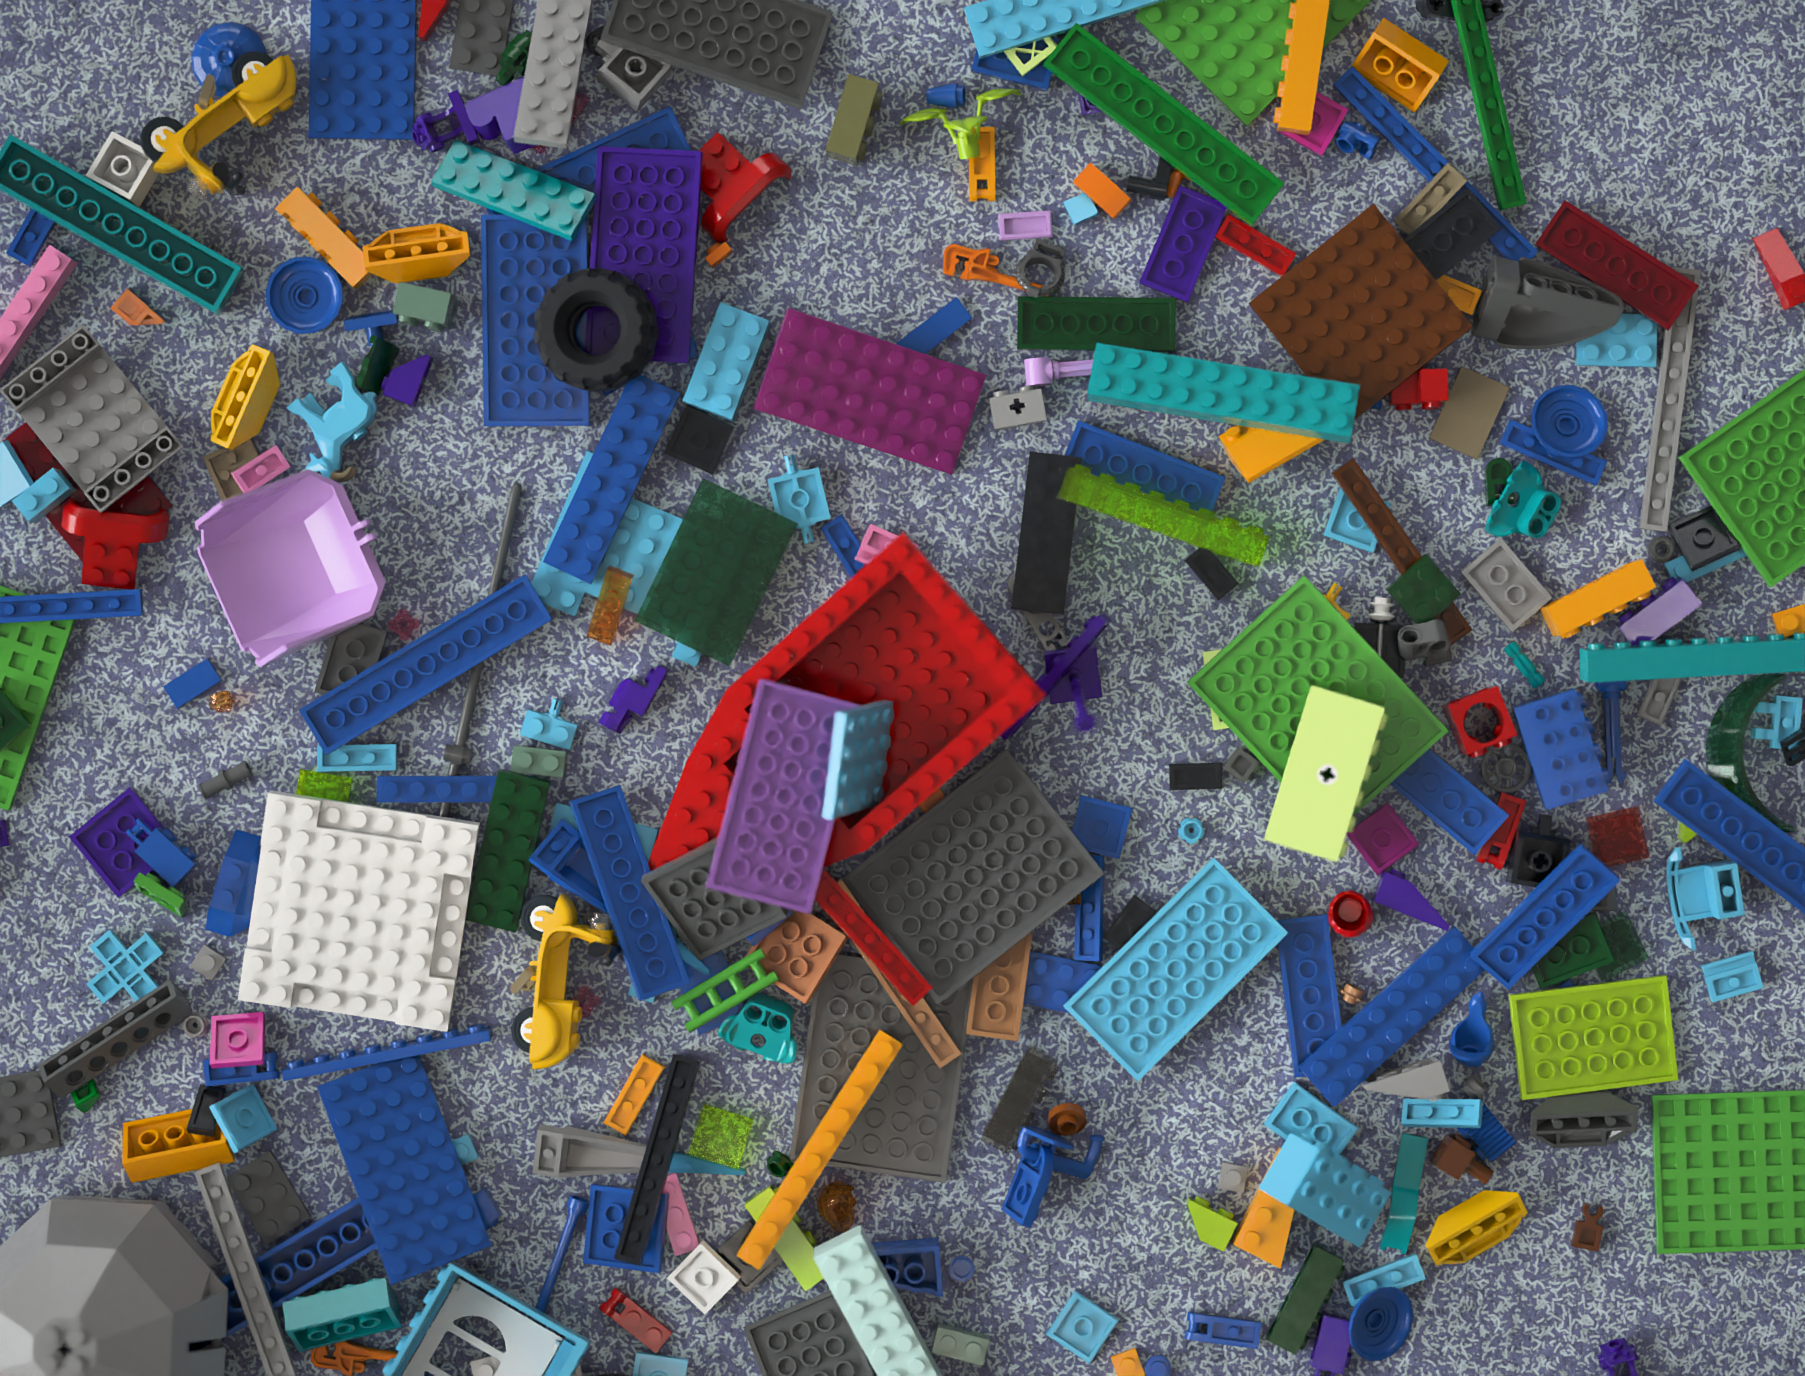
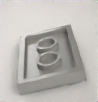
[1460,538,1552,632]

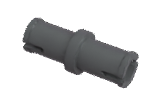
[198,761,253,799]

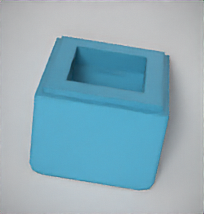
[1063,193,1098,226]

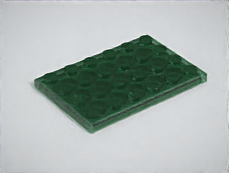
[635,478,798,666]

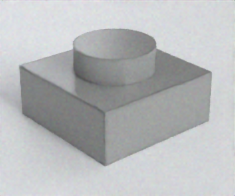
[190,944,227,981]
[1217,1162,1248,1193]

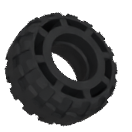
[534,268,659,392]

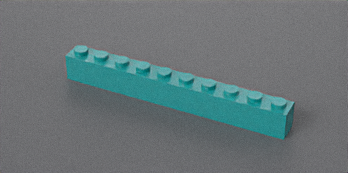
[1579,632,1805,683]

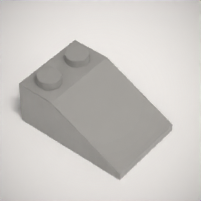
[1360,1056,1450,1102]

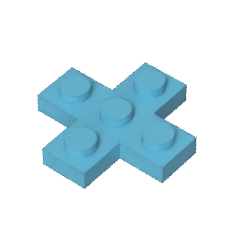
[87,929,165,1004]

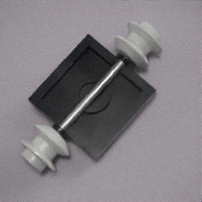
[1354,597,1405,679]

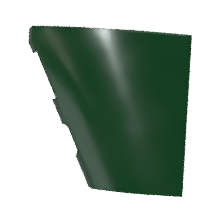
[355,335,400,396]

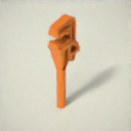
[943,244,1048,297]
[311,1340,415,1376]

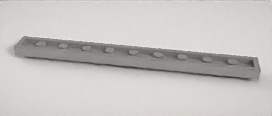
[1639,267,1701,532]
[194,1162,298,1376]

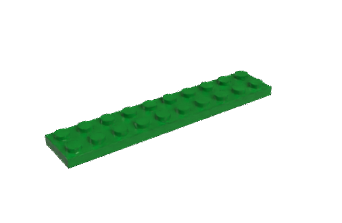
[1043,23,1285,227]

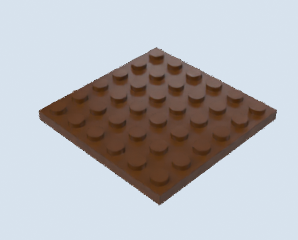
[1249,203,1473,421]

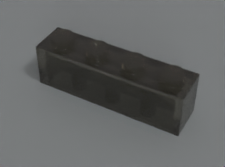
[980,1044,1059,1155]

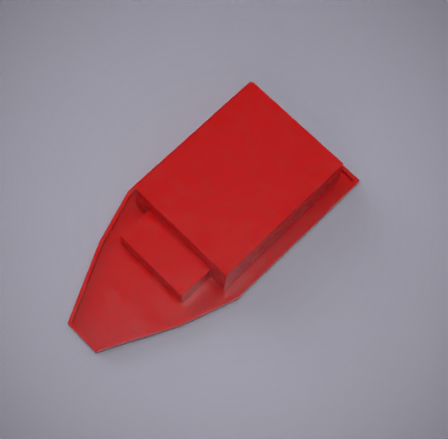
[648,532,1046,871]

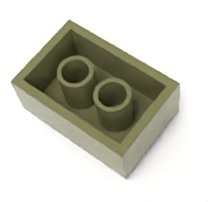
[825,74,883,166]

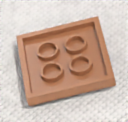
[745,910,849,1005]

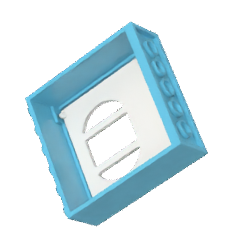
[382,1262,592,1376]

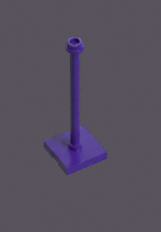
[1044,645,1102,732]

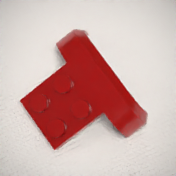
[699,132,792,243]
[61,497,170,590]

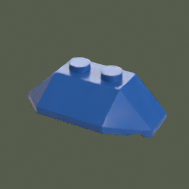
[205,829,261,937]

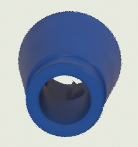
[926,83,966,109]

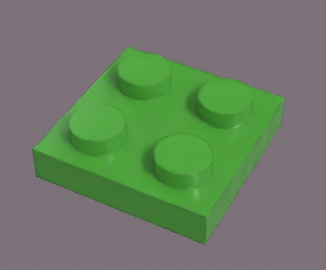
[134,872,187,918]

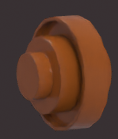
[1047,1103,1087,1136]

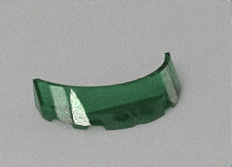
[1705,674,1795,833]

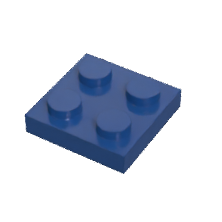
[1072,795,1132,859]

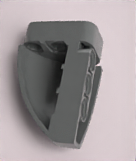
[1471,255,1624,350]

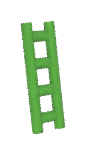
[671,948,780,1033]

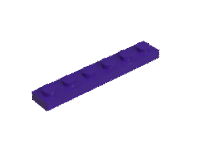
[1000,614,1112,740]

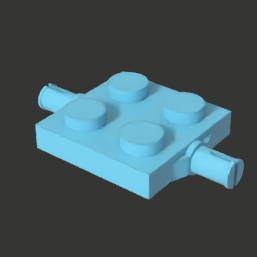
[767,454,831,544]

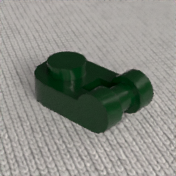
[1484,458,1514,506]

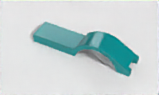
[1379,1133,1429,1254]

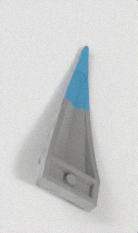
[532,1124,746,1178]

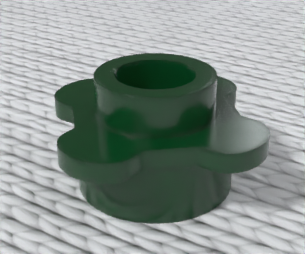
[767,1151,793,1177]

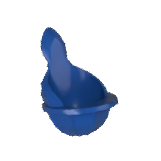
[1449,991,1495,1068]

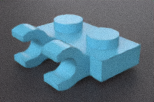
[1750,695,1803,749]

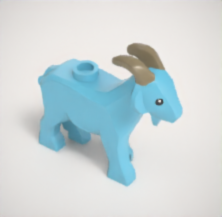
[286,361,377,482]

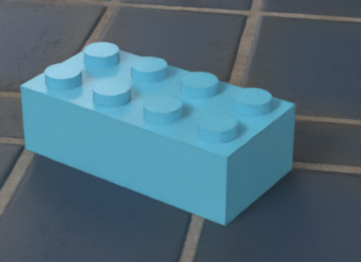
[683,302,771,422]

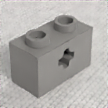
[989,385,1047,431]

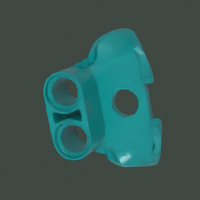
[1485,460,1561,539]
[718,993,797,1064]

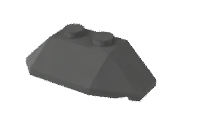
[1530,1091,1638,1148]

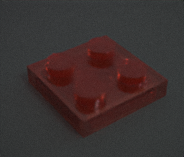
[1585,806,1650,867]

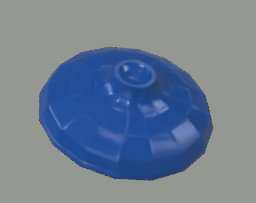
[191,22,266,97]
[266,257,343,334]
[1531,385,1608,457]
[1348,1287,1414,1361]

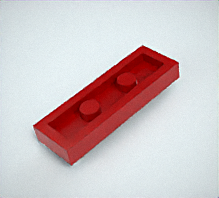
[1215,214,1296,277]

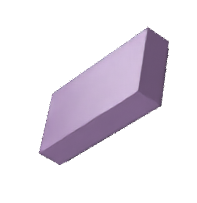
[998,210,1053,241]

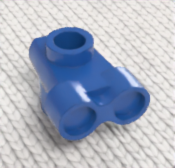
[1336,121,1380,160]

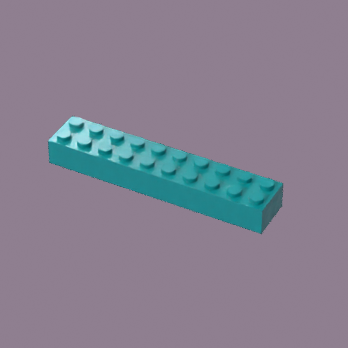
[0,134,245,316]
[1087,343,1360,444]

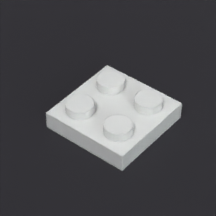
[667,1240,741,1314]

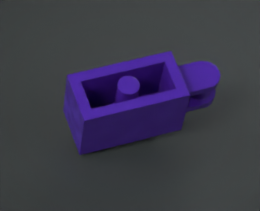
[1309,1312,1351,1376]

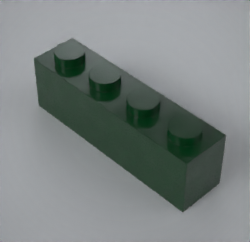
[1266,1243,1345,1355]

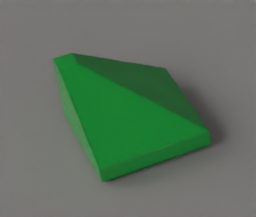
[71,1078,101,1113]

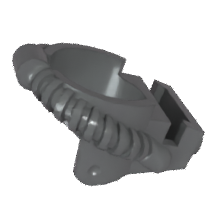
[1015,239,1066,298]

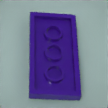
[1139,185,1227,303]

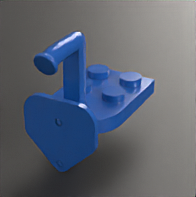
[1001,1126,1105,1228]

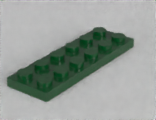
[1017,296,1176,352]
[466,769,551,933]

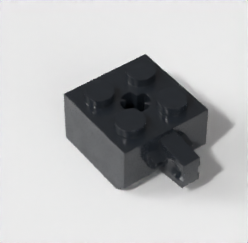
[1506,814,1571,887]

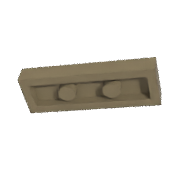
[1394,162,1468,235]

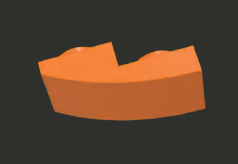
[1073,163,1132,220]

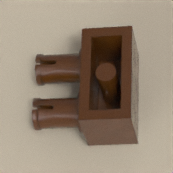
[1429,1133,1494,1185]

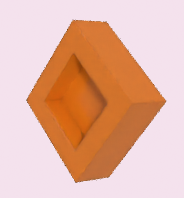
[705,242,733,269]

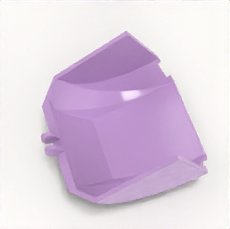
[195,469,386,667]

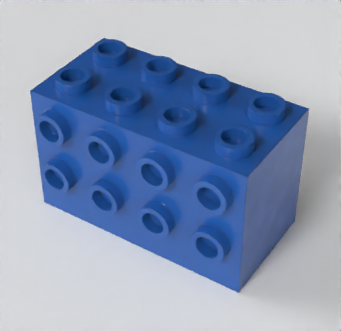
[1511,688,1611,810]

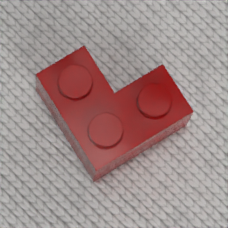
[1389,369,1448,411]

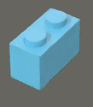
[12,468,76,523]

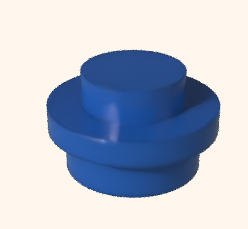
[949,1255,975,1282]
[1145,1355,1171,1376]

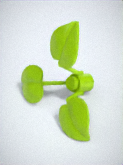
[900,88,1021,159]

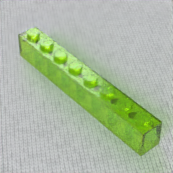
[1057,464,1270,567]

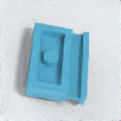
[1700,951,1764,1002]

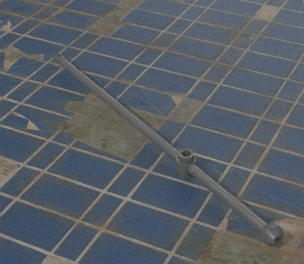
[438,483,522,818]

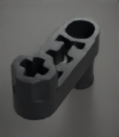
[1416,0,1504,23]
[1126,156,1172,201]

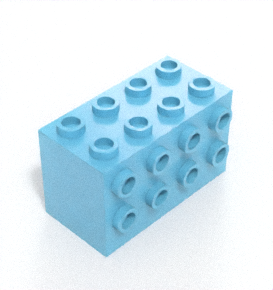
[1259,1133,1391,1248]

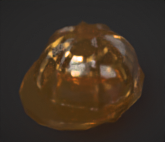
[816,1181,857,1233]

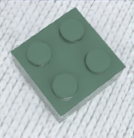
[392,282,457,332]

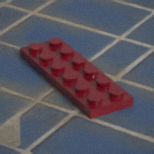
[1535,200,1699,331]

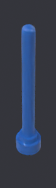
[535,1195,589,1313]

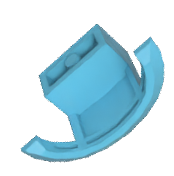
[1666,847,1745,950]

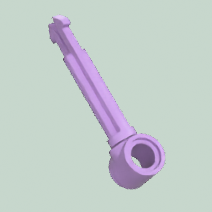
[1024,357,1093,386]

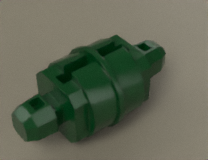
[496,30,533,86]

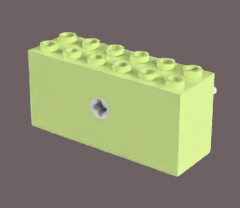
[1264,686,1388,862]

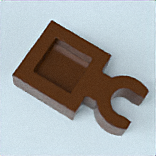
[1571,1202,1604,1252]

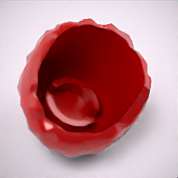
[1328,890,1374,938]

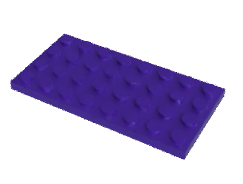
[585,146,703,364]

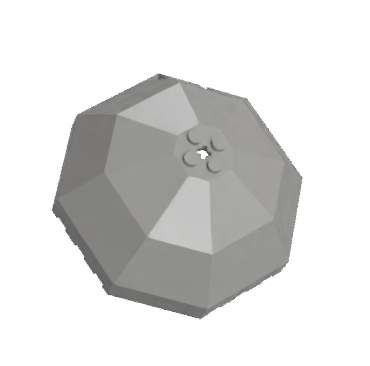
[0,1195,228,1376]

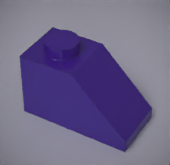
[381,354,434,407]

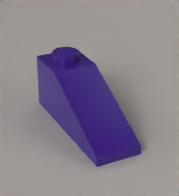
[1372,869,1450,931]

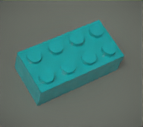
[283,1278,402,1352]

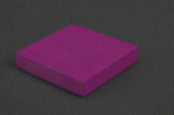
[1346,802,1419,876]

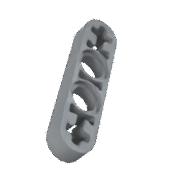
[1008,573,1069,651]

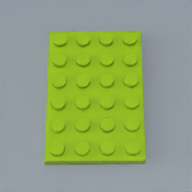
[1508,975,1679,1100]

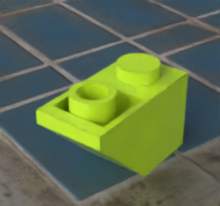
[1186,1196,1238,1252]

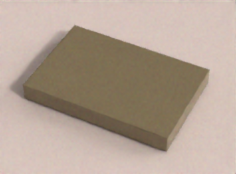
[1428,366,1510,460]

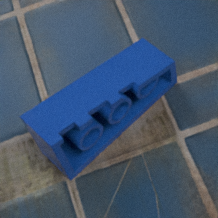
[871,1237,943,1297]

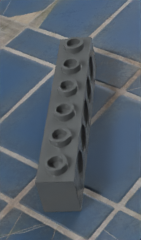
[38,979,193,1099]

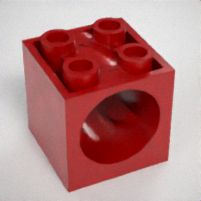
[1441,686,1517,758]

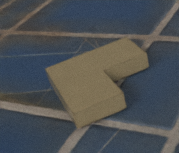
[202,438,260,501]

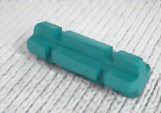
[1504,641,1545,688]

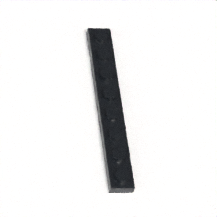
[614,1054,700,1266]

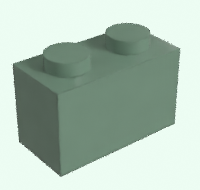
[510,745,569,778]
[932,1323,989,1366]

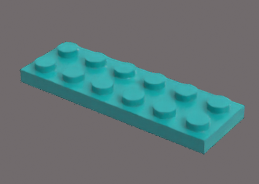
[431,140,596,241]

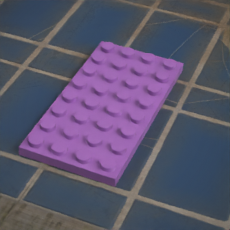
[706,679,861,914]

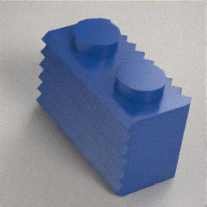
[1456,1101,1516,1163]

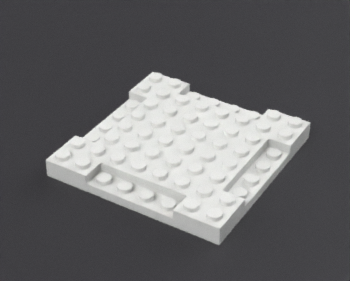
[238,790,480,1032]

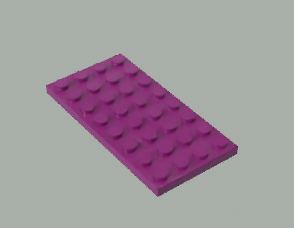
[753,307,986,475]

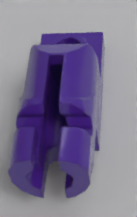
[598,665,669,734]

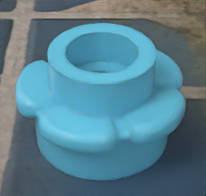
[1178,818,1204,844]

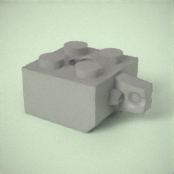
[595,41,673,112]

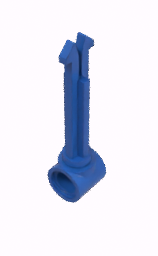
[1596,681,1627,783]

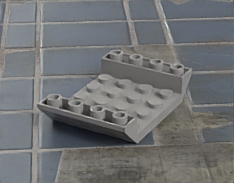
[0,324,184,513]

